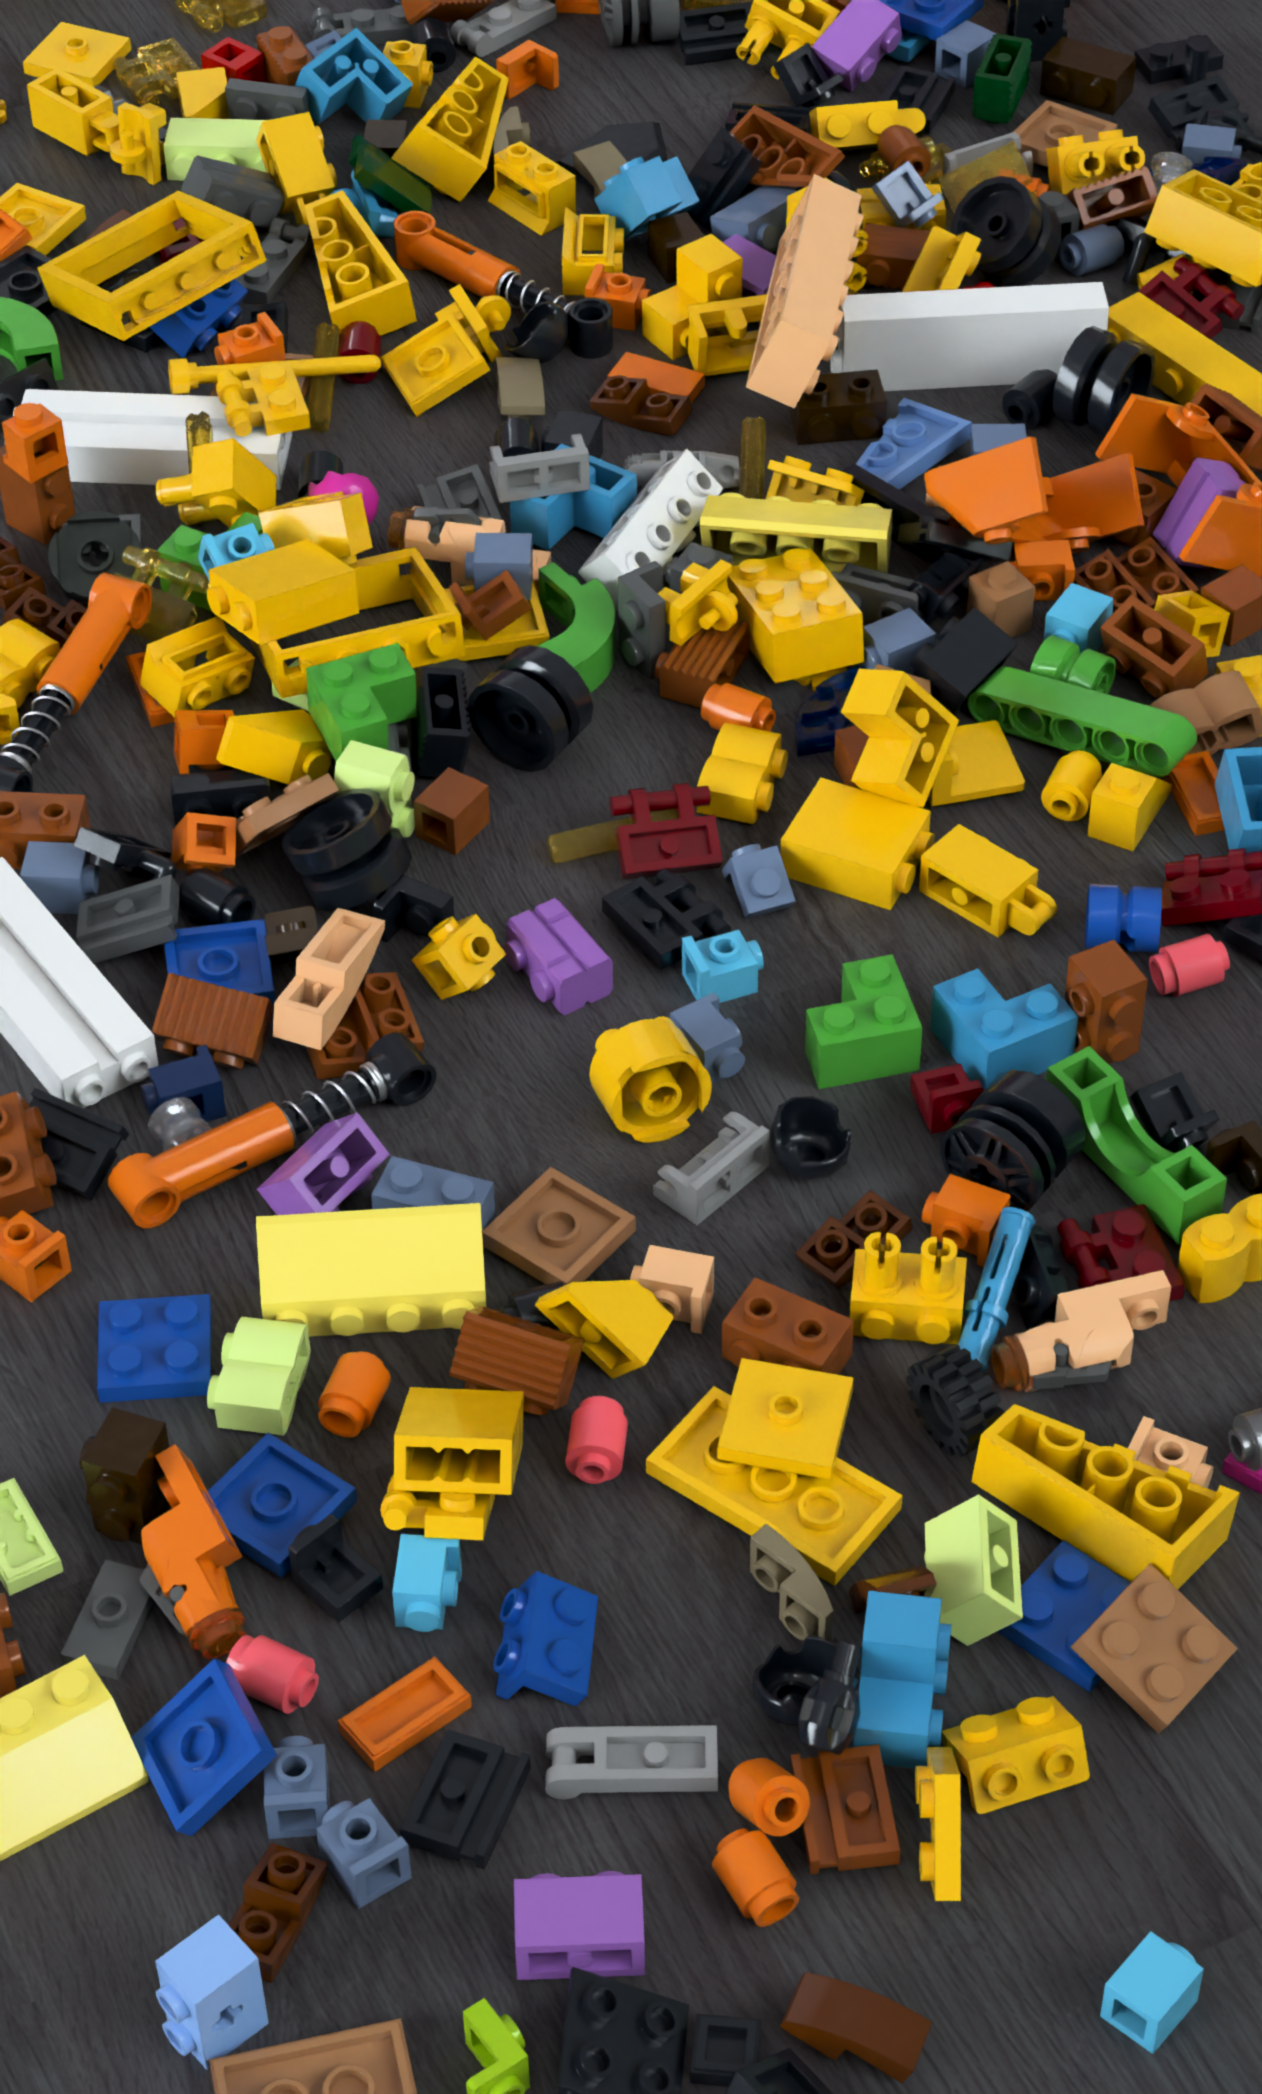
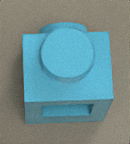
[198,523,275,582]
[682,930,764,1003]
[392,1534,462,1632]

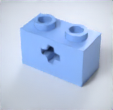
[155,1914,269,2070]

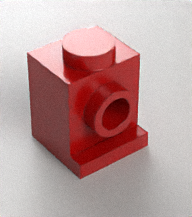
[201,37,266,83]

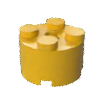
[589,1016,712,1143]

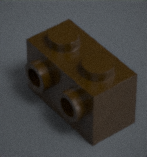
[790,369,887,445]
[79,1407,170,1545]

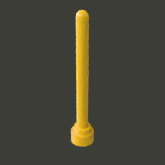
[168,355,381,395]

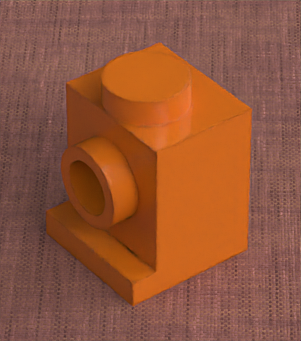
[585,264,652,331]
[214,312,286,365]
[2,403,68,484]
[1009,540,1075,601]
[174,710,235,774]
[172,812,236,874]
[921,1174,1011,1267]
[0,1210,72,1303]

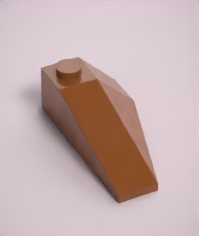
[730,105,845,187]

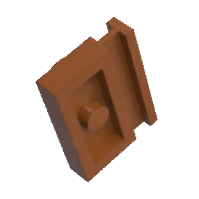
[790,1744,900,1875]

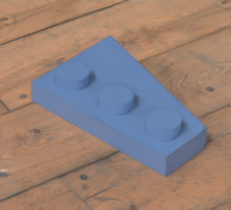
[856,398,972,490]

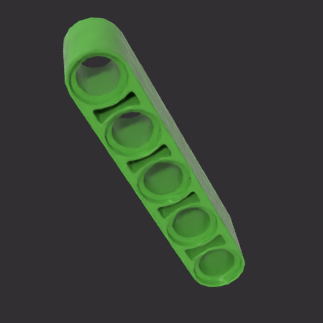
[967,666,1197,777]

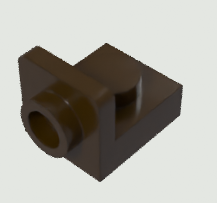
[265,906,319,965]
[1206,1120,1262,1194]

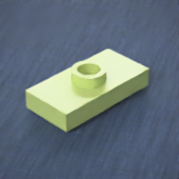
[0,1478,63,1596]

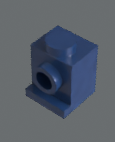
[140,1045,226,1134]

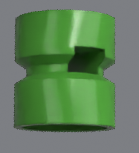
[1030,635,1116,695]

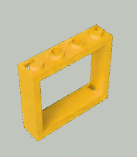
[37,190,267,341]
[247,547,466,699]

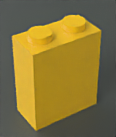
[207,539,359,645]
[780,777,935,910]
[394,1387,524,1495]

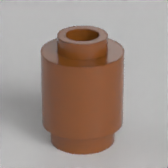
[877,125,932,178]

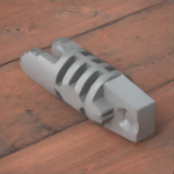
[623,450,740,489]

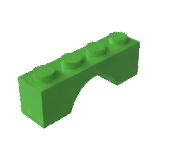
[1046,1046,1227,1245]

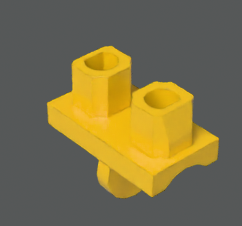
[110,102,167,185]
[435,284,511,363]
[658,560,738,646]

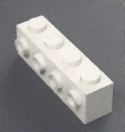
[578,449,723,612]

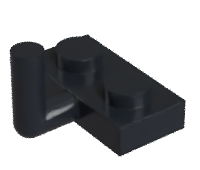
[1134,35,1224,85]
[1117,216,1191,285]
[74,827,178,880]

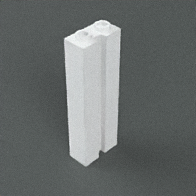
[830,282,1109,391]
[4,389,292,490]
[0,857,159,1108]

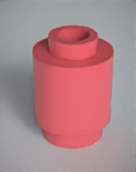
[1149,934,1230,997]
[565,1396,628,1484]
[226,1635,319,1714]

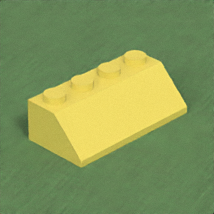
[700,493,892,573]
[256,1203,487,1337]
[0,1655,149,1862]

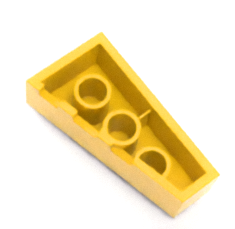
[971,1404,1240,1590]

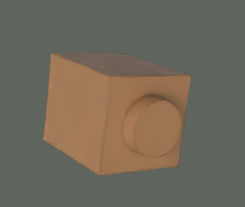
[967,561,1035,638]

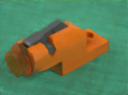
[140,1444,246,1659]

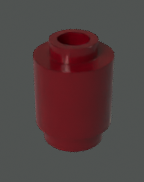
[336,321,382,384]

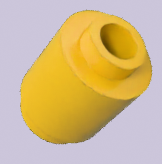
[1041,750,1102,821]

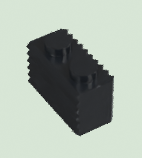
[410,666,472,777]

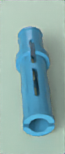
[958,1207,1036,1373]

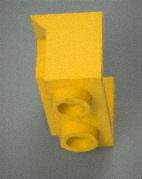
[488,141,576,236]
[562,206,624,295]
[687,294,767,376]
[140,616,255,718]

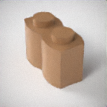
[1149,671,1262,756]

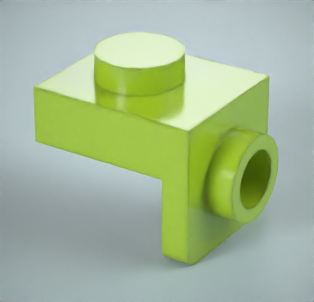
[463,1998,530,2094]

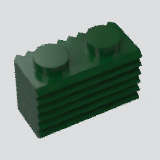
[972,34,1032,124]

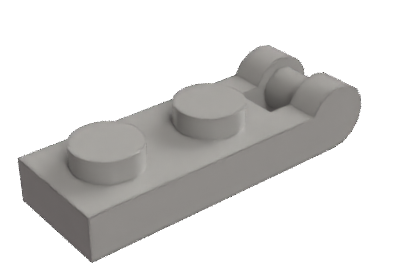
[450,0,557,57]
[545,1725,718,1800]

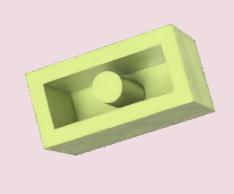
[924,1494,1023,1646]

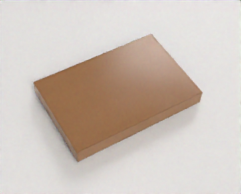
[209,2018,417,2094]

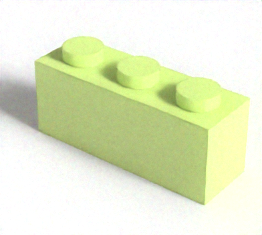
[163,117,267,181]

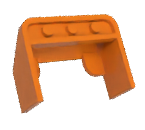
[1095,393,1262,577]
[924,436,1145,554]

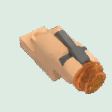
[388,506,551,595]
[991,1270,1171,1393]

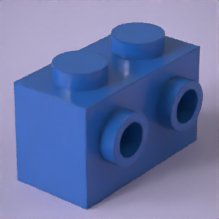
[149,279,248,358]

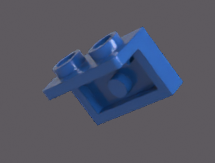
[493,1571,598,1707]

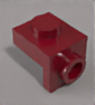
[910,1063,984,1134]

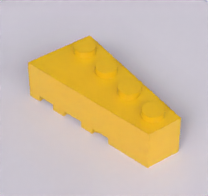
[391,56,509,202]
[304,190,417,347]

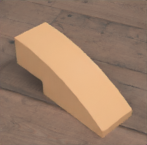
[273,908,385,1050]

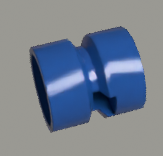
[1085,884,1162,953]

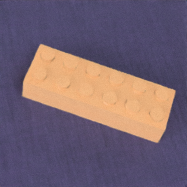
[746,174,864,409]

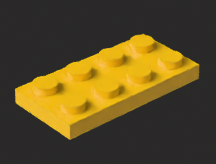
[646,1386,903,1586]

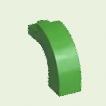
[0,297,64,381]
[537,562,616,693]

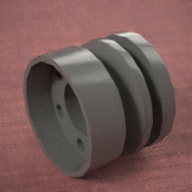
[598,0,680,47]

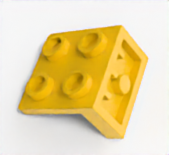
[928,720,1025,807]

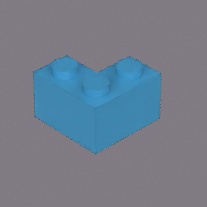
[295,28,413,124]
[594,156,700,241]
[510,443,637,550]
[930,968,1078,1090]
[853,1591,952,1769]

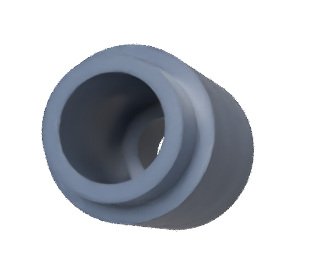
[1059,224,1125,276]

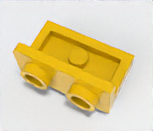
[902,226,981,292]
[765,456,865,506]
[941,1696,1090,1814]

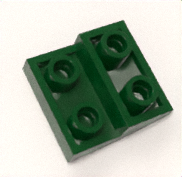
[348,134,432,214]

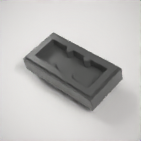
[60,1559,154,1680]

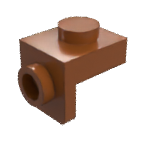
[449,570,532,641]

